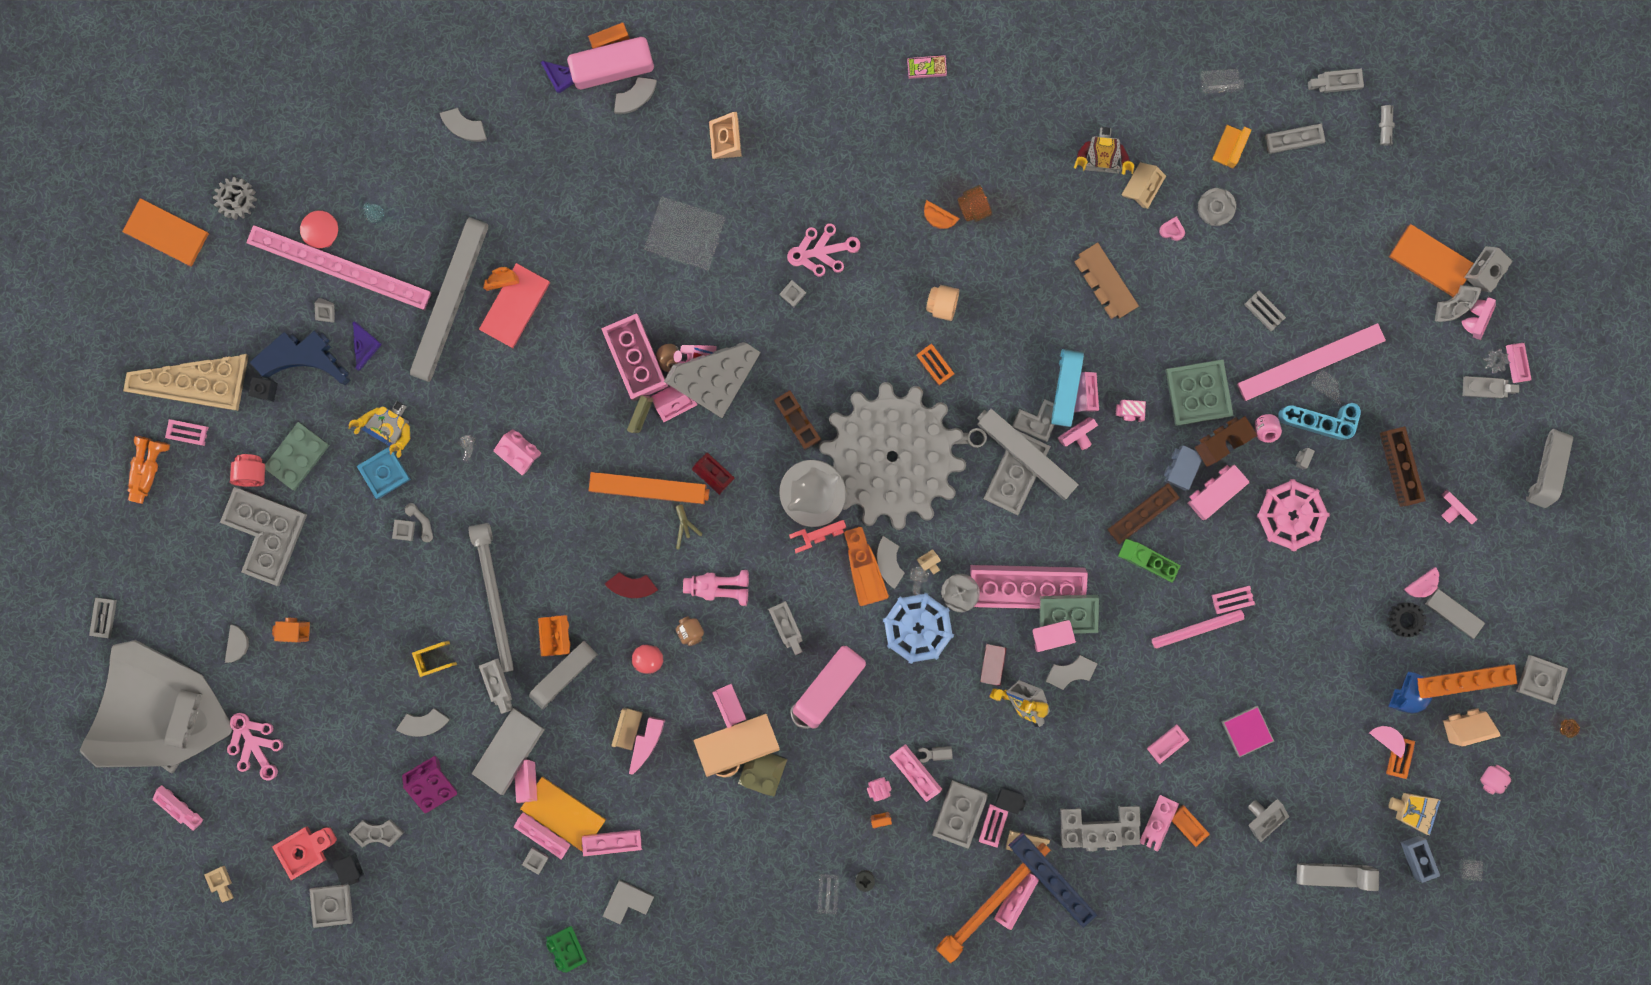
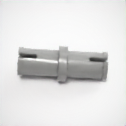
[1379,105,1395,145]

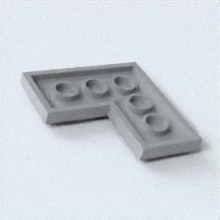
[220,487,307,586]

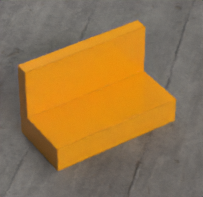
[1212,125,1251,168]

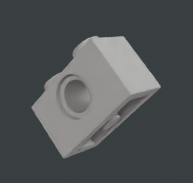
[1464,247,1512,292]

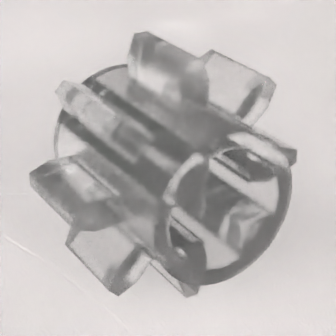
[1484,349,1511,373]

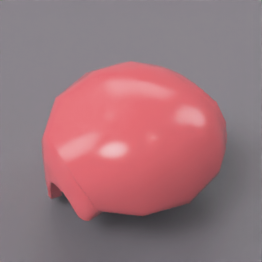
[632,645,663,674]

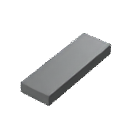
[1265,123,1326,154]
[1425,589,1485,639]

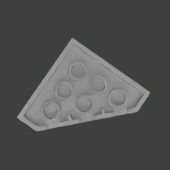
[664,342,761,418]

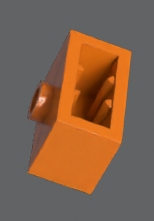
[272,618,310,642]

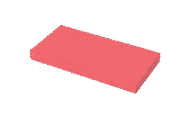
[479,263,550,348]

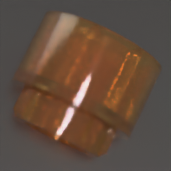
[957,185,993,222]

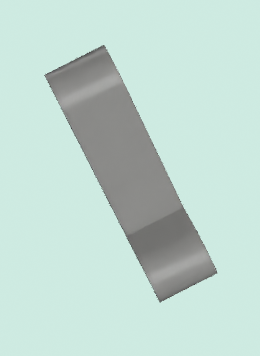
[1526,429,1573,508]
[529,641,598,710]
[1296,863,1379,891]

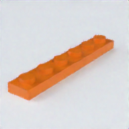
[1417,664,1517,698]

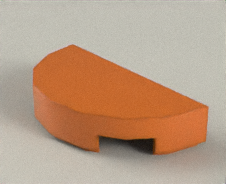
[924,200,960,229]
[483,267,519,291]

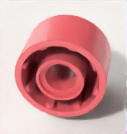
[230,454,265,487]

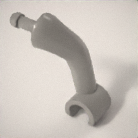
[405,503,433,542]

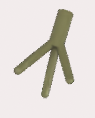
[675,505,702,549]

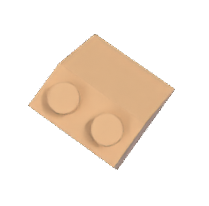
[1443,708,1500,746]

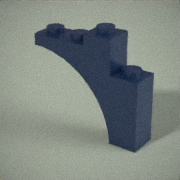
[250,331,351,385]

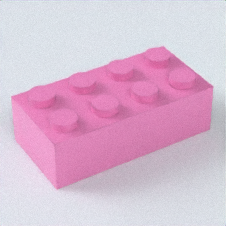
[601,314,669,401]

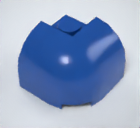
[1389,672,1433,714]

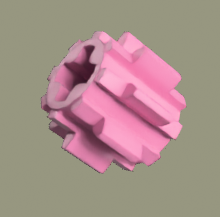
[867,777,892,801]

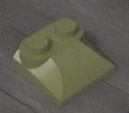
[738,753,787,796]

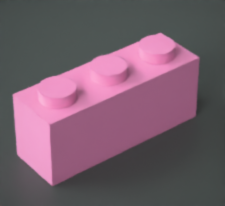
[1188,465,1249,520]

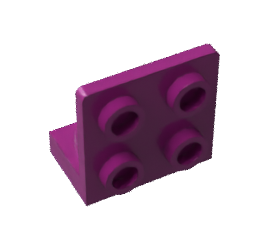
[402,755,457,813]

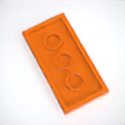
[122,198,209,267]
[1389,224,1474,297]

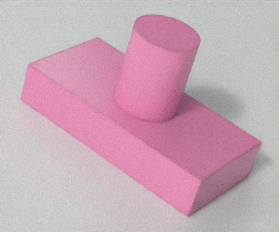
[1058,417,1098,450]
[1441,490,1477,524]

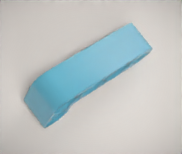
[1051,349,1084,427]
[1278,403,1361,440]

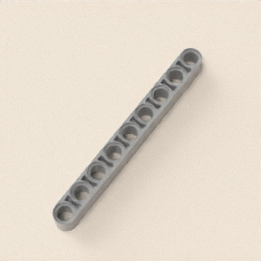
[410,217,488,382]

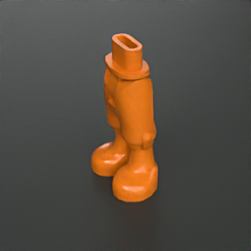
[127,436,170,504]

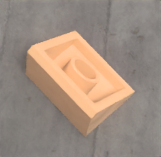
[709,112,742,159]

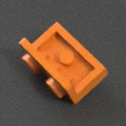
[538,615,570,656]

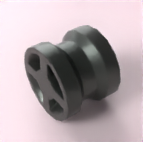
[855,870,875,892]

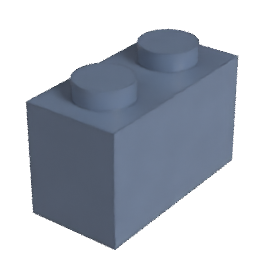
[1164,445,1202,491]
[1400,836,1440,883]

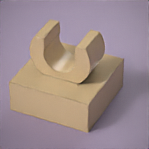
[917,549,941,575]

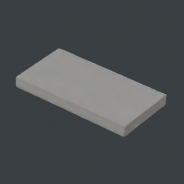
[983,430,1051,516]
[472,708,545,795]

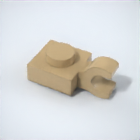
[204,866,234,903]

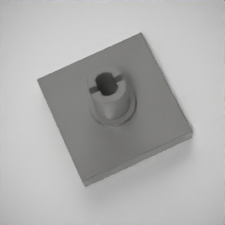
[1248,799,1289,842]

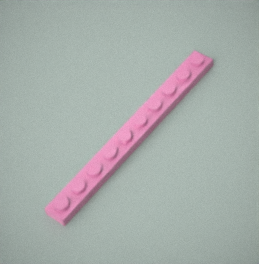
[246,225,432,310]

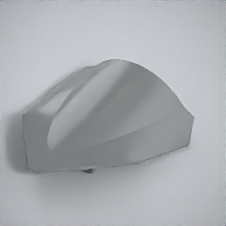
[80,640,233,767]

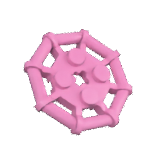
[1257,479,1330,551]

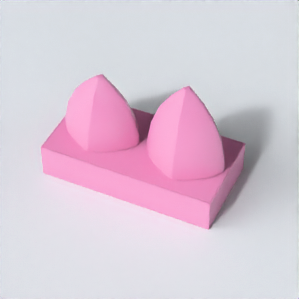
[1462,298,1496,340]

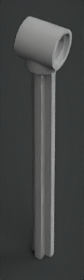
[469,523,514,672]

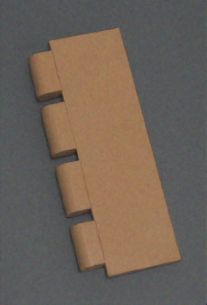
[1074,243,1139,319]

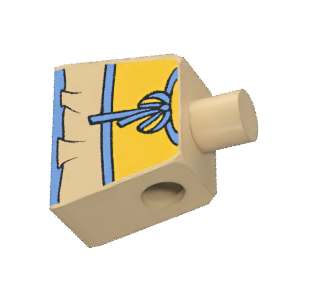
[1389,793,1441,835]

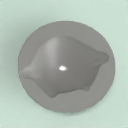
[780,460,846,527]

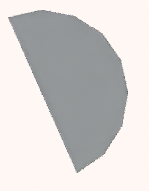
[225,624,249,663]

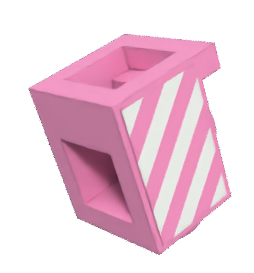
[1116,400,1146,422]

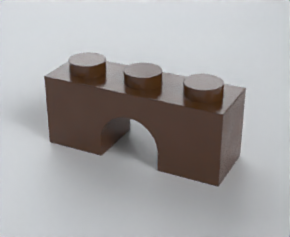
[774,390,821,451]
[1195,416,1258,467]

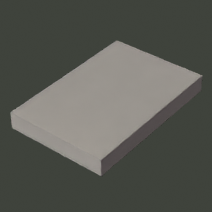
[932,780,988,849]

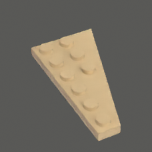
[123,354,249,411]

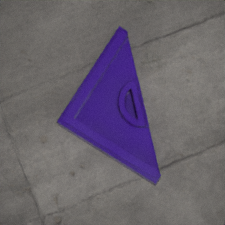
[541,61,574,93]
[352,321,382,371]

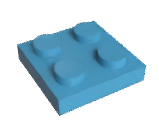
[357,446,411,499]

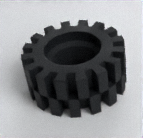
[1387,603,1426,637]

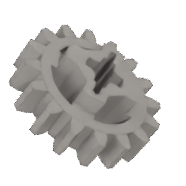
[213,177,257,220]

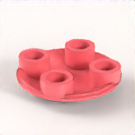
[300,211,338,248]

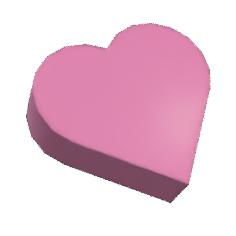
[1159,216,1185,241]

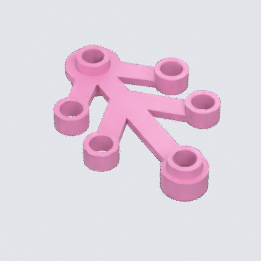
[787,224,860,277]
[227,713,283,780]

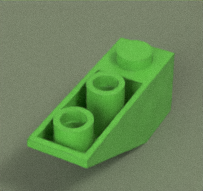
[1118,539,1181,583]

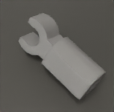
[918,746,952,763]

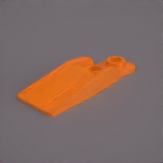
[844,527,889,606]

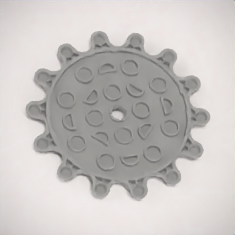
[819,382,966,530]

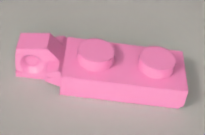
[153,785,203,831]

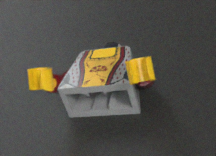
[1074,127,1134,175]

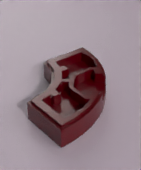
[605,572,659,598]

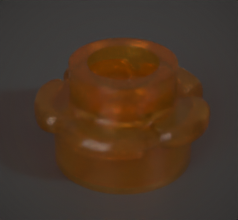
[1560,719,1580,738]

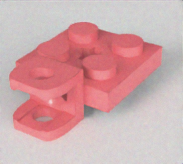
[789,520,846,553]
[272,826,337,880]

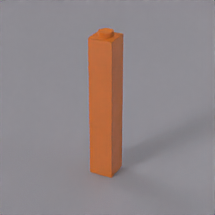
[589,472,710,505]

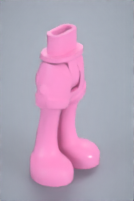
[683,570,749,606]

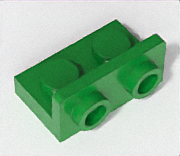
[546,926,587,973]

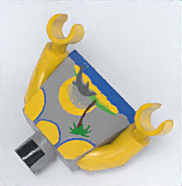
[348,401,410,458]
[990,680,1050,727]

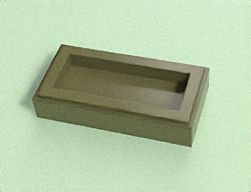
[627,395,653,433]

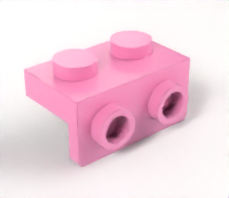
[494,429,541,475]

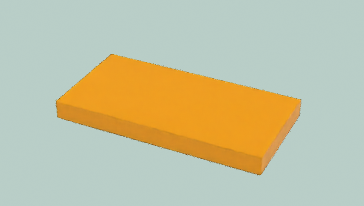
[520,776,606,852]

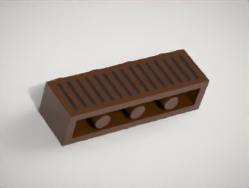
[1380,426,1426,507]

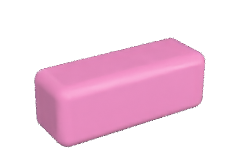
[567,37,654,90]
[793,646,866,728]

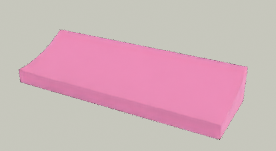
[970,565,1088,609]

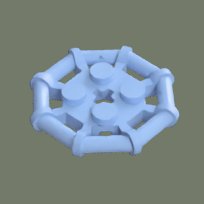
[883,592,954,664]

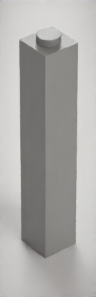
[977,409,1079,500]

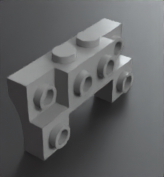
[1060,805,1140,851]

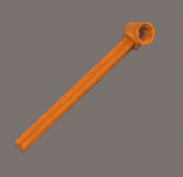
[936,843,1051,963]

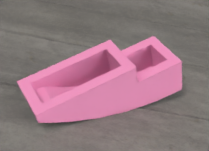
[629,717,665,775]

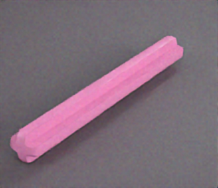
[1152,610,1244,648]

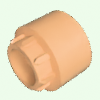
[926,285,959,321]

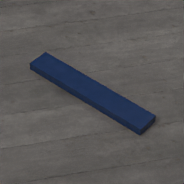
[1008,832,1097,928]

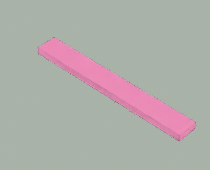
[1237,323,1386,401]

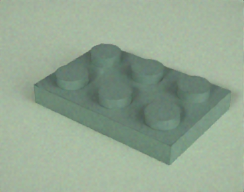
[265,422,330,491]
[1040,595,1099,634]

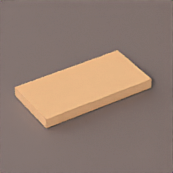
[694,714,780,777]

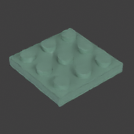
[1165,360,1233,426]

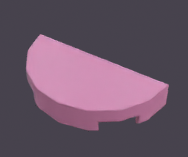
[1403,567,1439,597]
[1369,726,1405,758]

